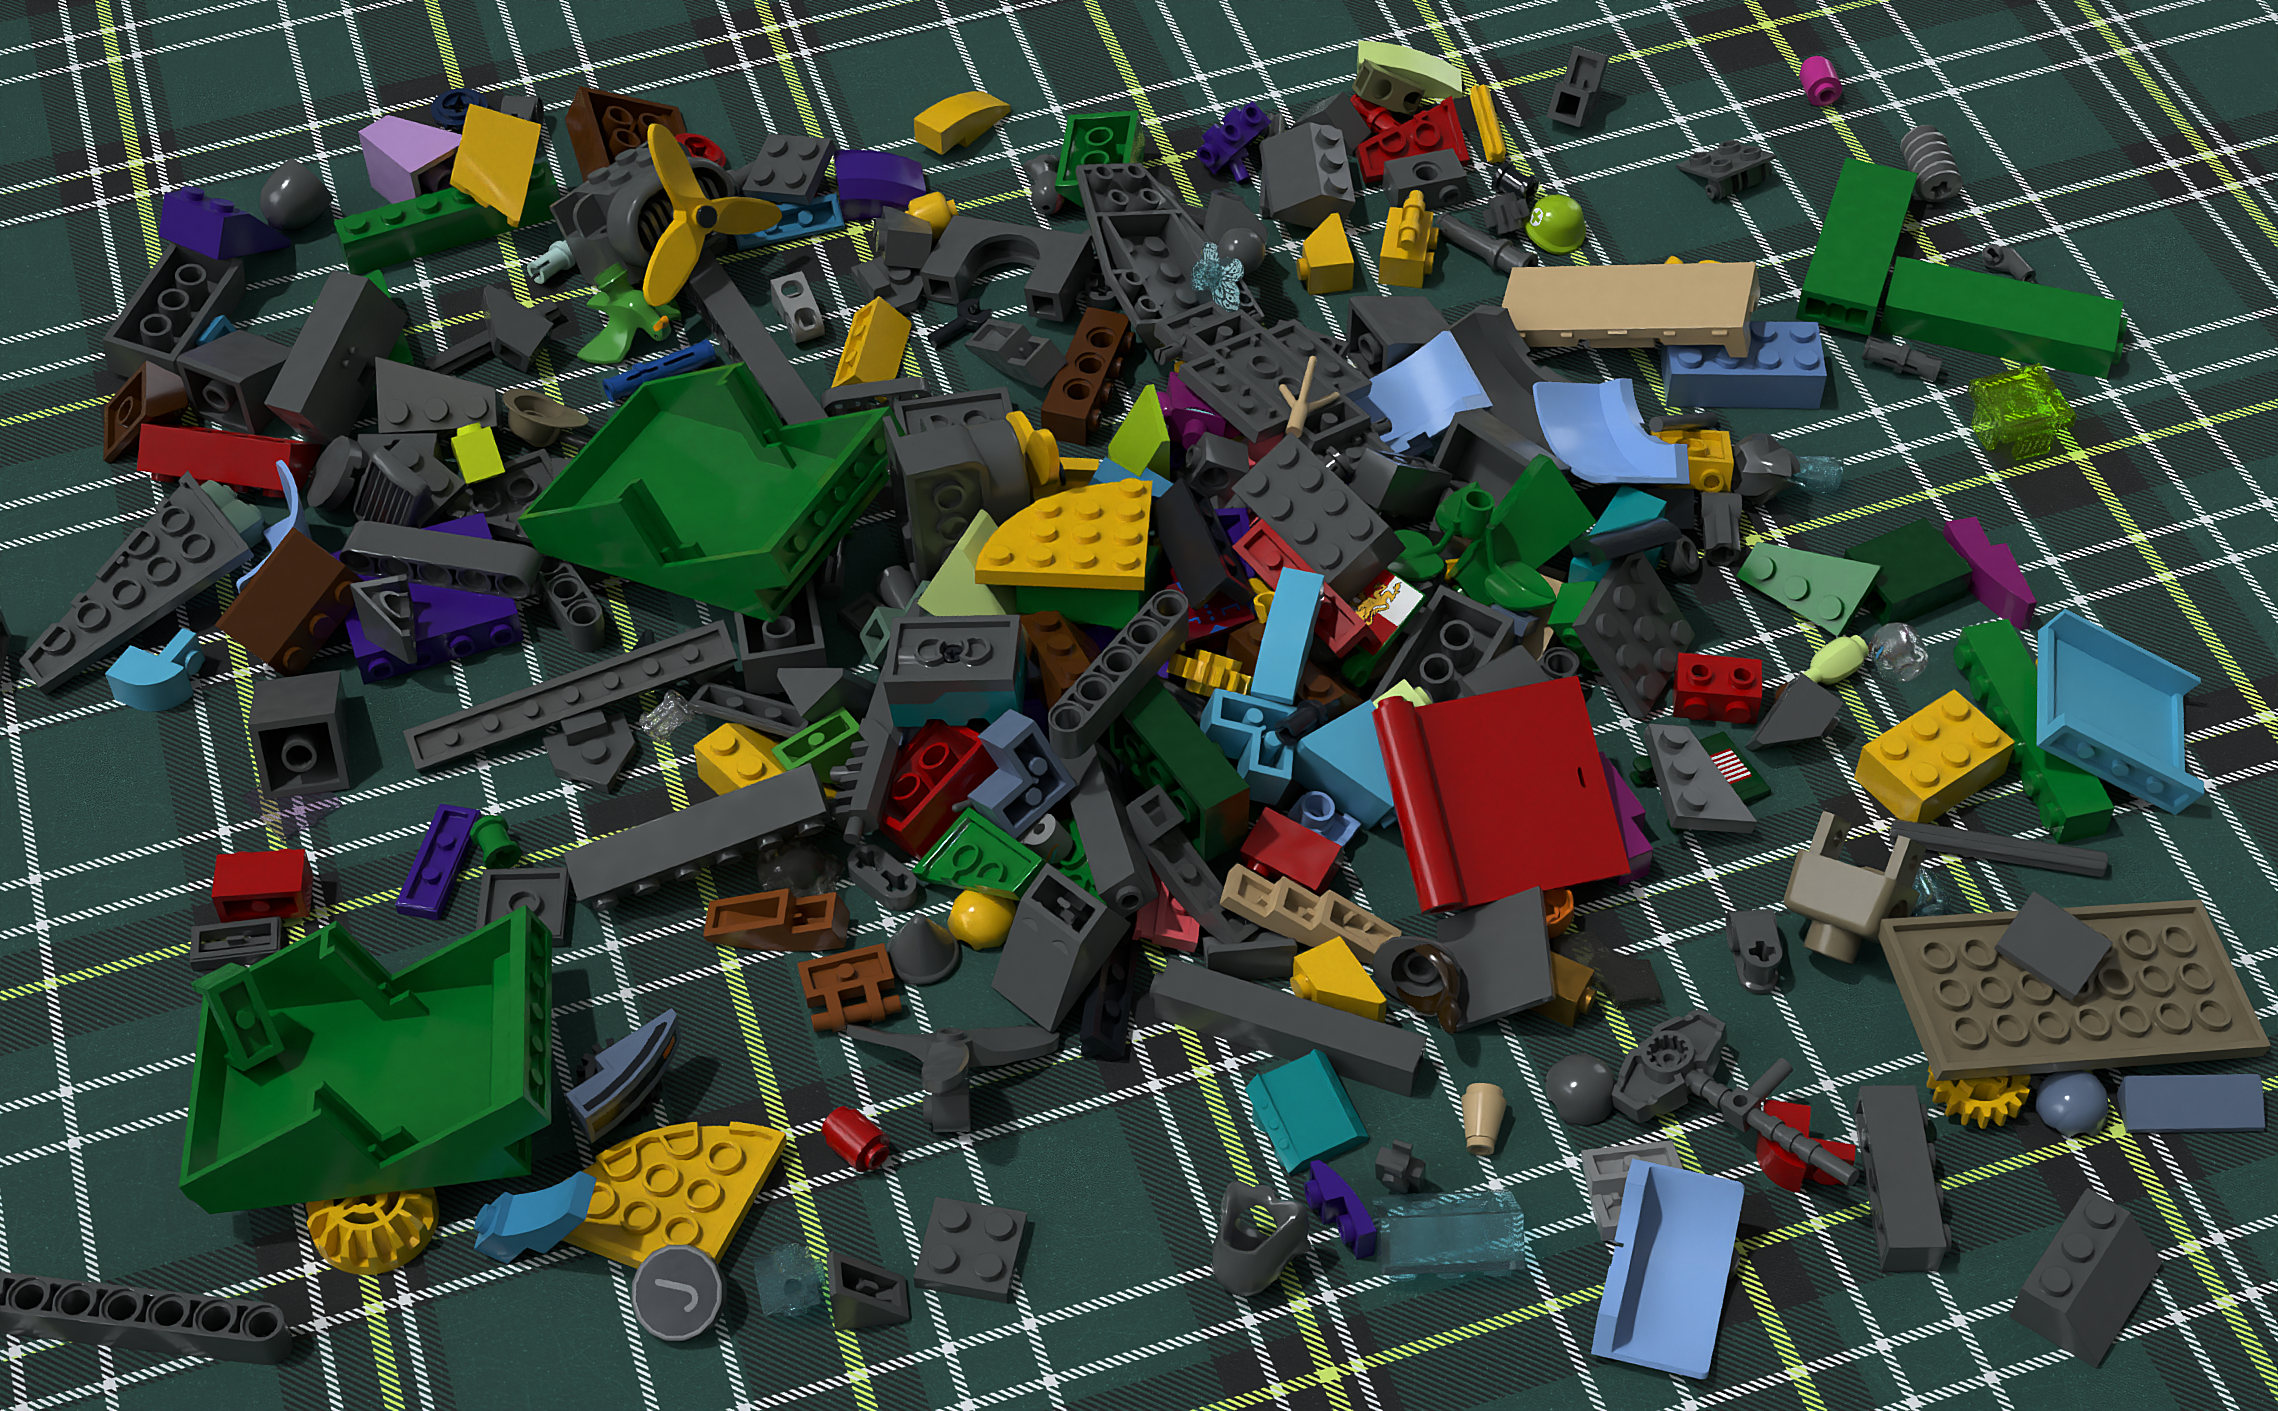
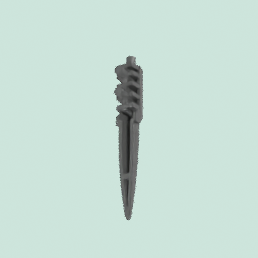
[828,597,924,844]

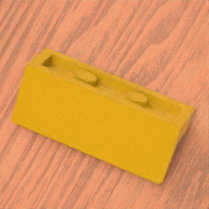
[831,296,912,403]

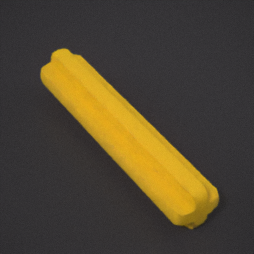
[1470,84,1507,164]

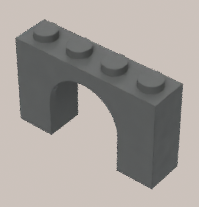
[920,215,1095,322]

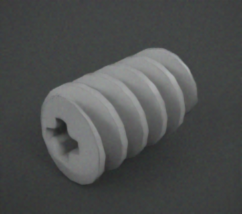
[1900,125,1963,202]

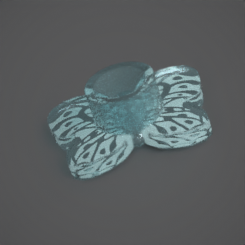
[1190,242,1244,313]

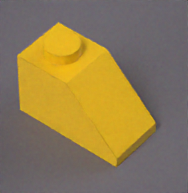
[1296,213,1354,295]
[1290,936,1387,1024]

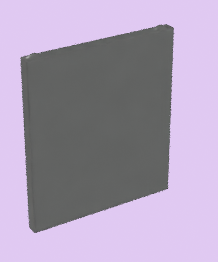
[1436,886,1556,1035]

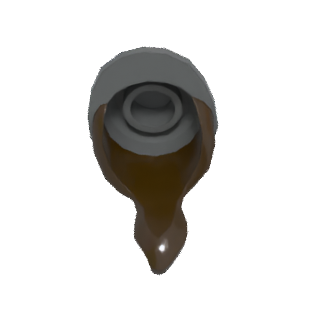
[1372,936,1461,1034]

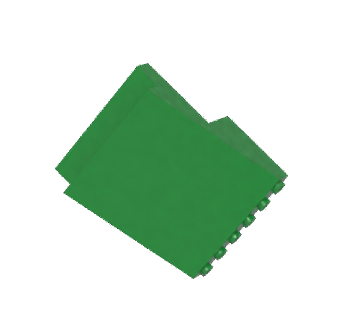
[517,362,906,623]
[179,905,552,1214]

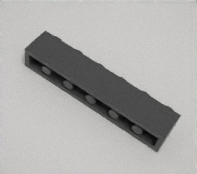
[563,763,834,911]

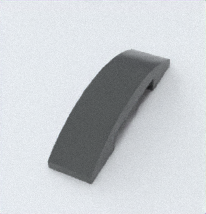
[1126,784,1262,944]

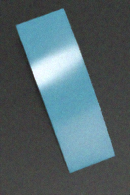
[1251,567,1324,705]

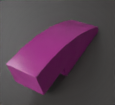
[1942,517,2037,630]
[1599,751,1653,887]

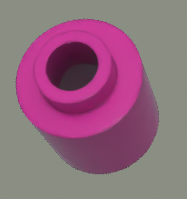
[1799,56,1842,106]

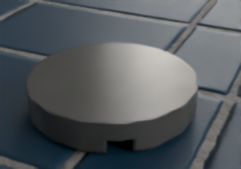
[307,436,363,512]

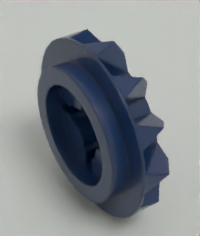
[431,88,488,131]

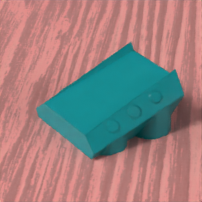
[1245,1049,1369,1176]

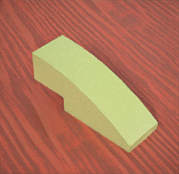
[1357,40,1462,98]

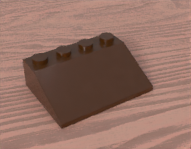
[565,86,686,183]

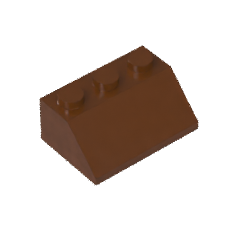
[215,527,364,678]
[1020,610,1102,713]
[1225,619,1365,739]

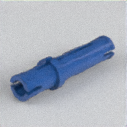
[602,339,716,403]

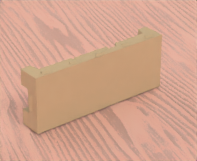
[1502,262,1760,357]

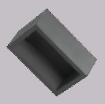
[1433,408,1572,508]

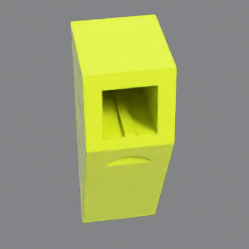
[451,422,505,486]

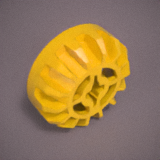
[305,1187,439,1275]

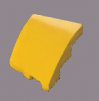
[449,103,541,227]

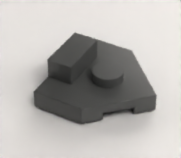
[850,256,924,315]
[542,708,637,794]

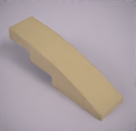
[1219,863,1402,964]

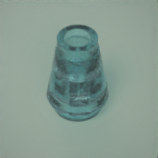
[1790,456,1844,494]

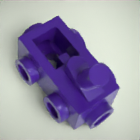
[1195,101,1272,184]

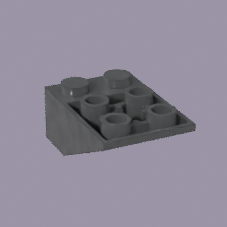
[991,863,1131,1034]

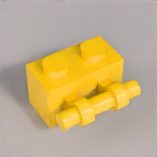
[1378,190,1439,289]

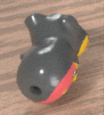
[1023,154,1065,215]

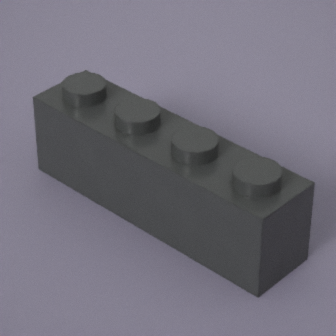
[1853,1085,1952,1272]

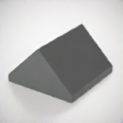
[777,668,877,725]
[1994,891,2114,1001]

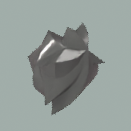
[1730,433,1801,508]

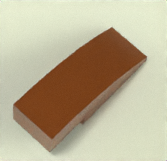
[703,888,850,951]

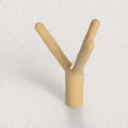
[1279,356,1340,438]

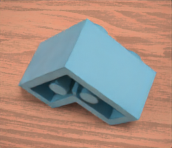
[1200,688,1297,806]

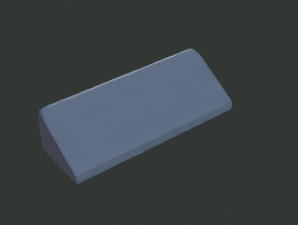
[2117,1074,2265,1133]

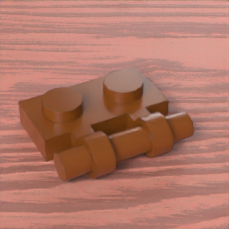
[797,943,902,1033]

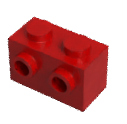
[1672,652,1762,724]
[1240,807,1344,897]
[211,849,314,923]

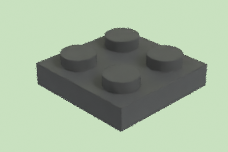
[742,134,836,205]
[913,1197,1028,1303]

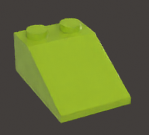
[1108,384,1170,526]

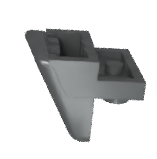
[353,435,467,529]

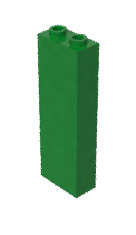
[1796,157,1918,336]
[1879,256,2128,379]

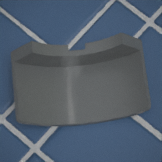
[1420,304,1576,444]

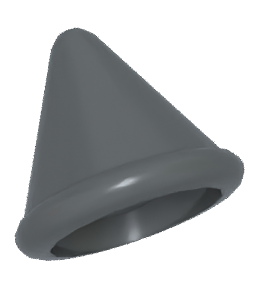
[886,913,960,985]

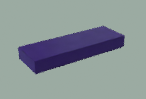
[395,803,482,921]

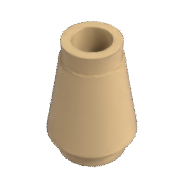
[1461,1083,1507,1156]

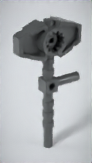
[1611,1009,1860,1186]

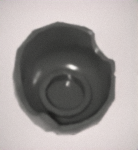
[1545,1053,1616,1125]

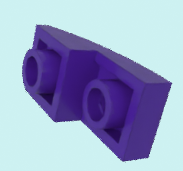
[1304,1160,1377,1260]

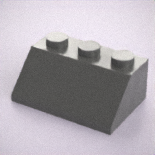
[1259,122,1355,229]
[2009,1188,2163,1368]

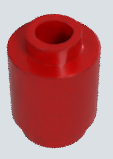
[821,1106,890,1172]

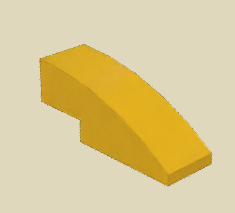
[914,91,1011,155]

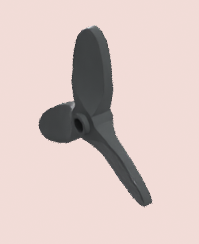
[847,1025,1060,1093]

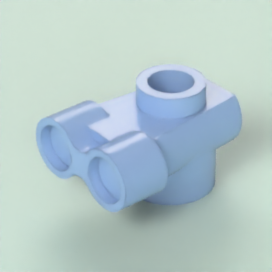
[1287,791,1362,850]

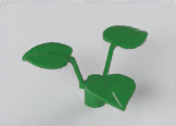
[1386,481,1556,611]

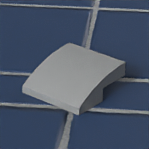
[1581,1140,1684,1241]

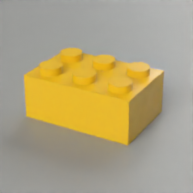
[1854,689,2015,824]

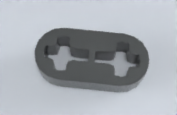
[847,844,918,912]

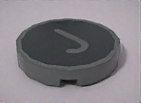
[631,1245,727,1341]

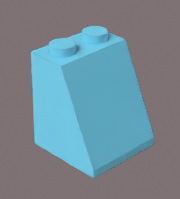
[1291,699,1398,830]

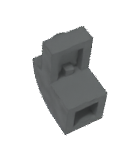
[1547,46,1610,127]

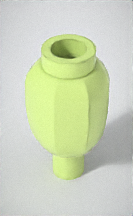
[1803,635,1869,685]

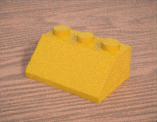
[693,723,837,850]

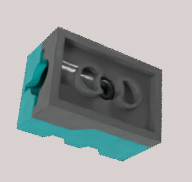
[883,615,1028,727]

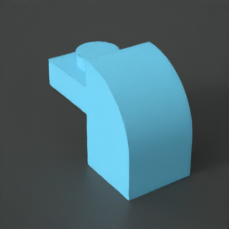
[105,628,205,712]

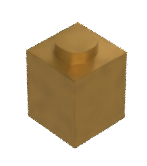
[1528,951,1597,1028]

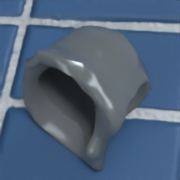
[1212,1180,1311,1297]

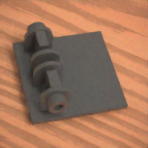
[1676,140,1777,200]

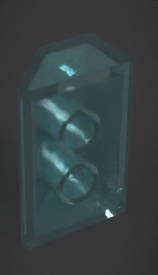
[1370,1189,1525,1281]

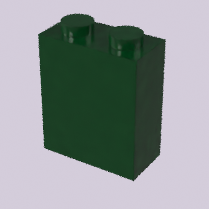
[1843,518,1973,631]

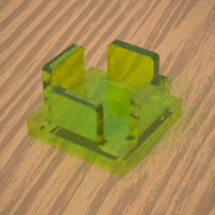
[1967,363,2077,460]

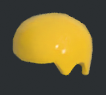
[947,890,1017,951]

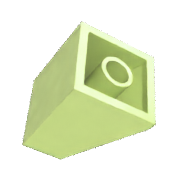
[917,509,1030,616]

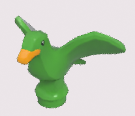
[577,262,681,365]

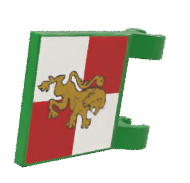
[1341,568,1429,687]

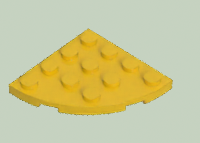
[975,478,1153,591]
[562,1122,787,1269]

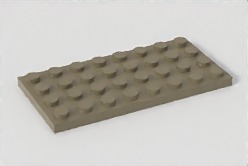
[1877,899,2271,1081]

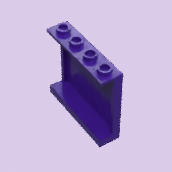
[329,512,524,684]

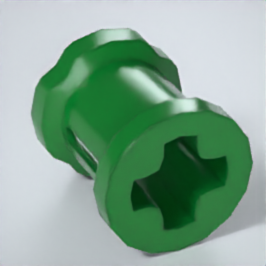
[470,815,522,869]

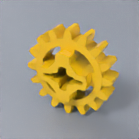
[1166,649,1253,697]
[1926,1065,2031,1129]

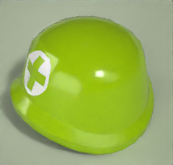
[1523,194,1586,255]

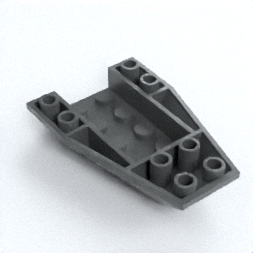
[1075,163,1265,354]

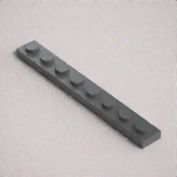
[403,619,738,773]

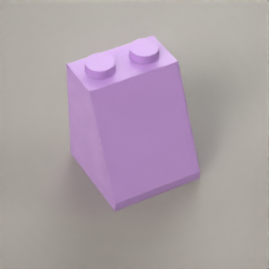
[358,115,462,204]

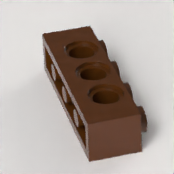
[1041,307,1136,446]

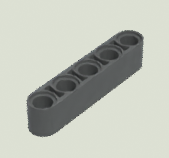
[339,521,543,599]
[1048,589,1189,759]

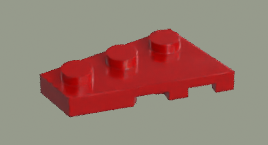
[1356,96,1470,184]

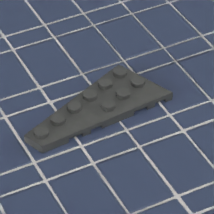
[19,470,254,695]

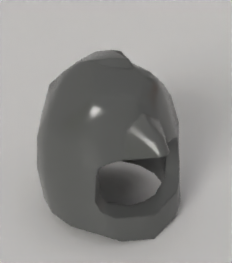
[259,158,333,230]

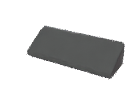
[687,681,814,738]

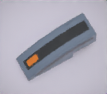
[565,1008,682,1144]

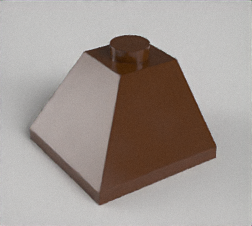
[103,360,189,464]

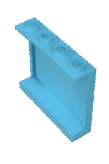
[2037,609,2204,815]

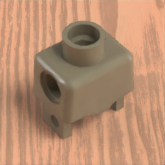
[1783,811,1926,965]

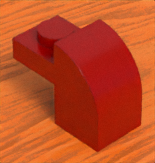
[1756,1099,1856,1193]

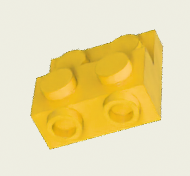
[1650,429,1734,492]

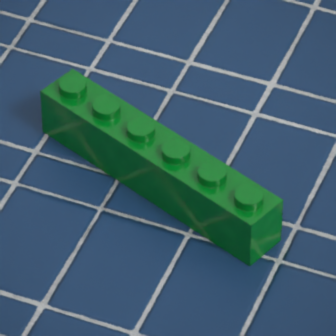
[333,161,560,275]
[1953,619,2115,844]

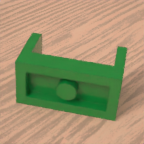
[191,962,285,1071]

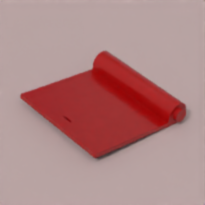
[1371,675,1631,915]

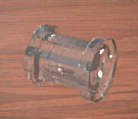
[639,690,695,745]

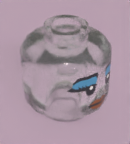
[1868,623,1929,684]

